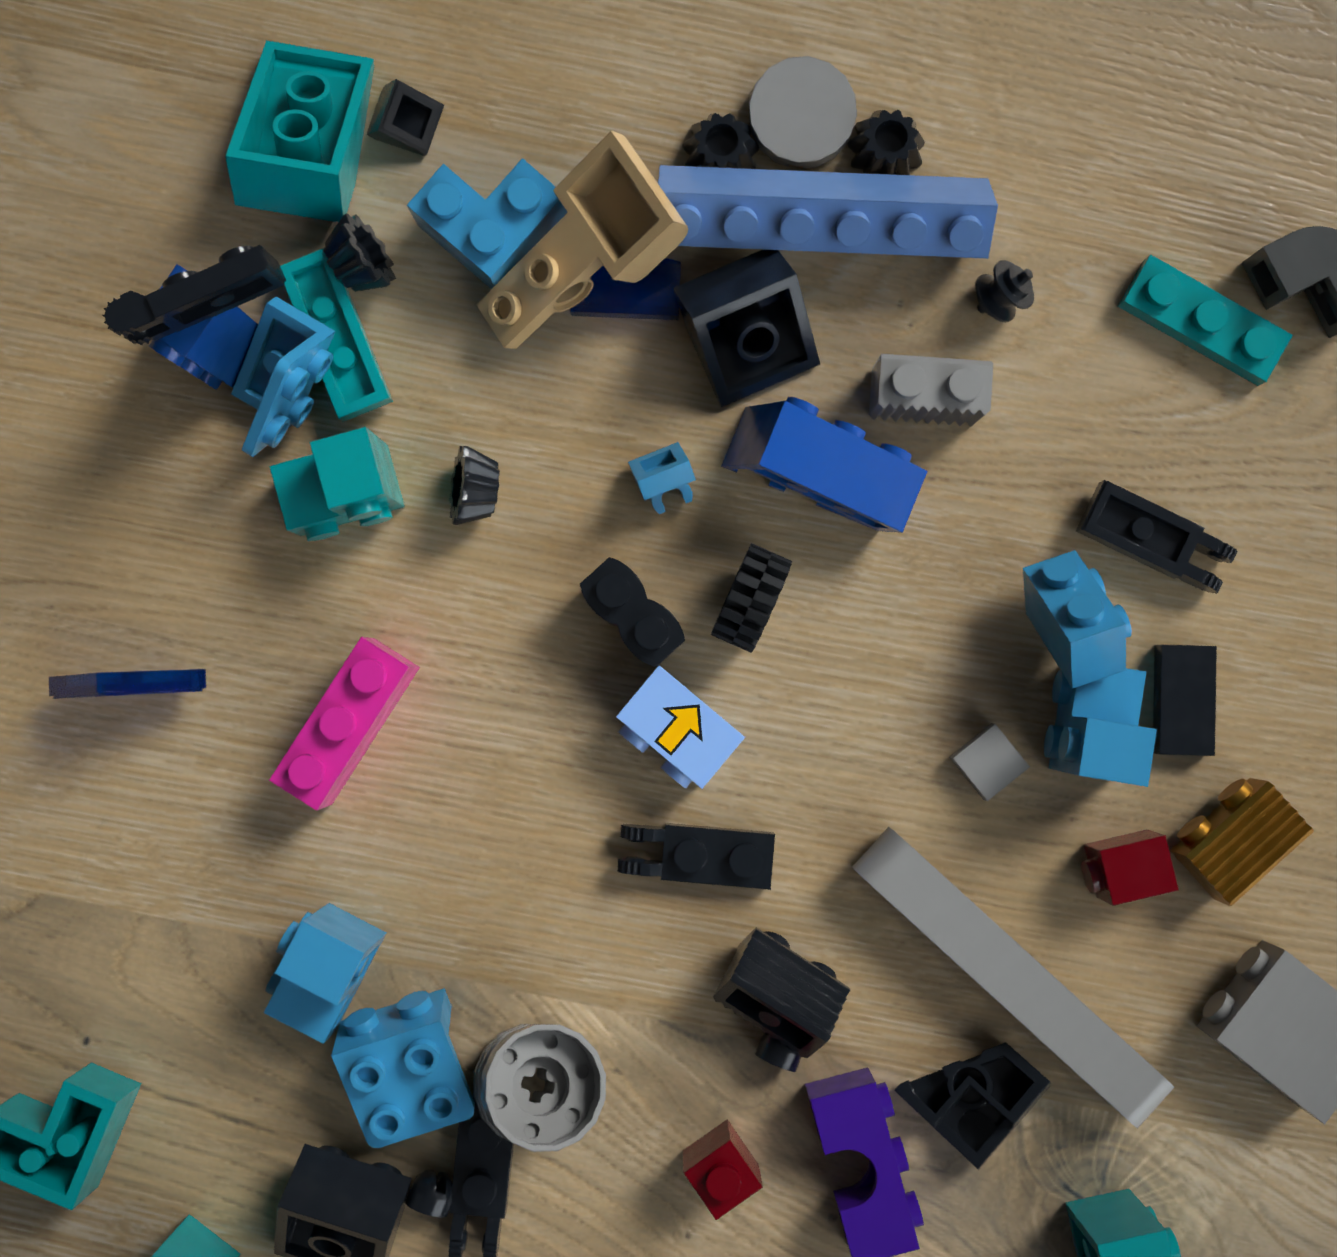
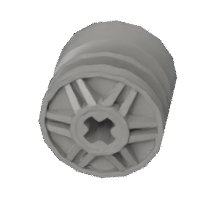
[473,1024,606,1152]

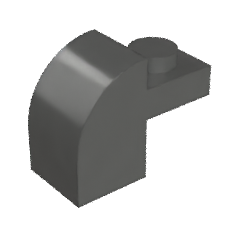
[1242,226,1337,338]

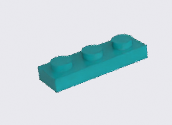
[280,248,393,422]
[1117,254,1293,386]

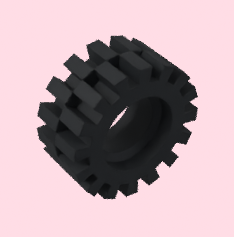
[711,543,792,653]

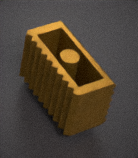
[1170,778,1314,906]

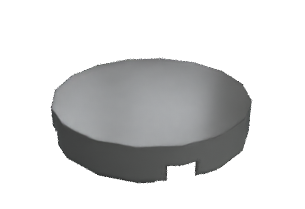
[749,56,857,168]

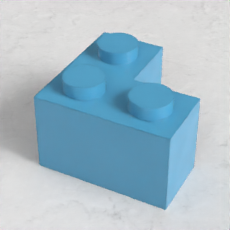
[407,158,567,289]
[1044,668,1157,787]
[263,903,387,1044]

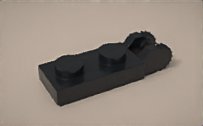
[102,245,286,345]
[1076,480,1238,594]
[617,823,775,890]
[448,1097,514,1257]

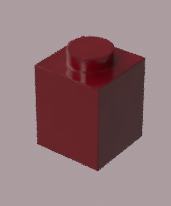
[1081,829,1179,906]
[683,1119,763,1220]

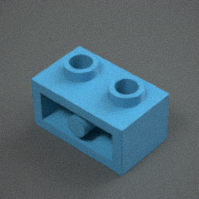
[1023,550,1132,689]

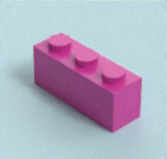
[269,637,420,811]

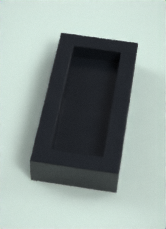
[1153,645,1217,756]

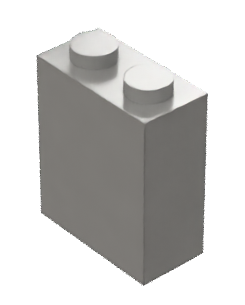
[1197,940,1337,1125]

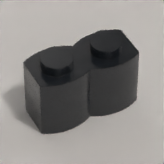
[580,557,685,668]

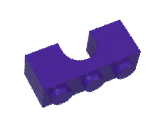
[805,1067,924,1257]

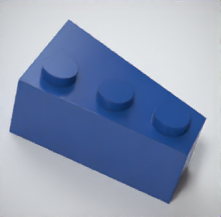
[149,264,258,390]
[721,397,928,533]

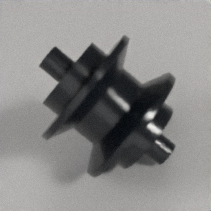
[975,260,1034,323]

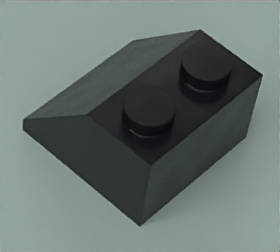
[673,249,821,407]
[274,1144,412,1257]

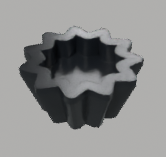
[847,110,925,175]
[682,113,759,169]
[323,213,396,292]
[449,446,500,525]

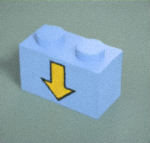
[616,665,745,789]

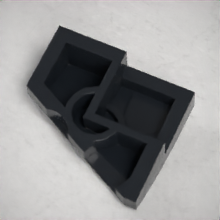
[894,1042,1051,1170]

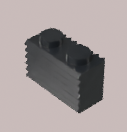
[713,927,851,1058]

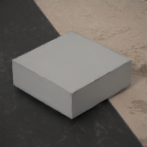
[949,723,1030,801]

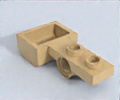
[476,131,688,349]

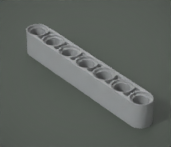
[852,827,1174,1129]

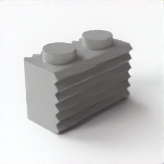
[869,354,993,427]

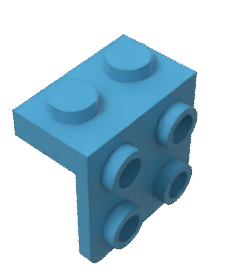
[231,296,335,457]
[331,988,475,1148]

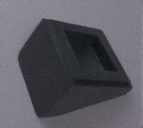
[367,79,444,156]

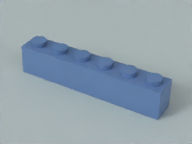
[658,165,998,259]

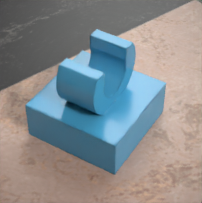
[628,442,696,514]

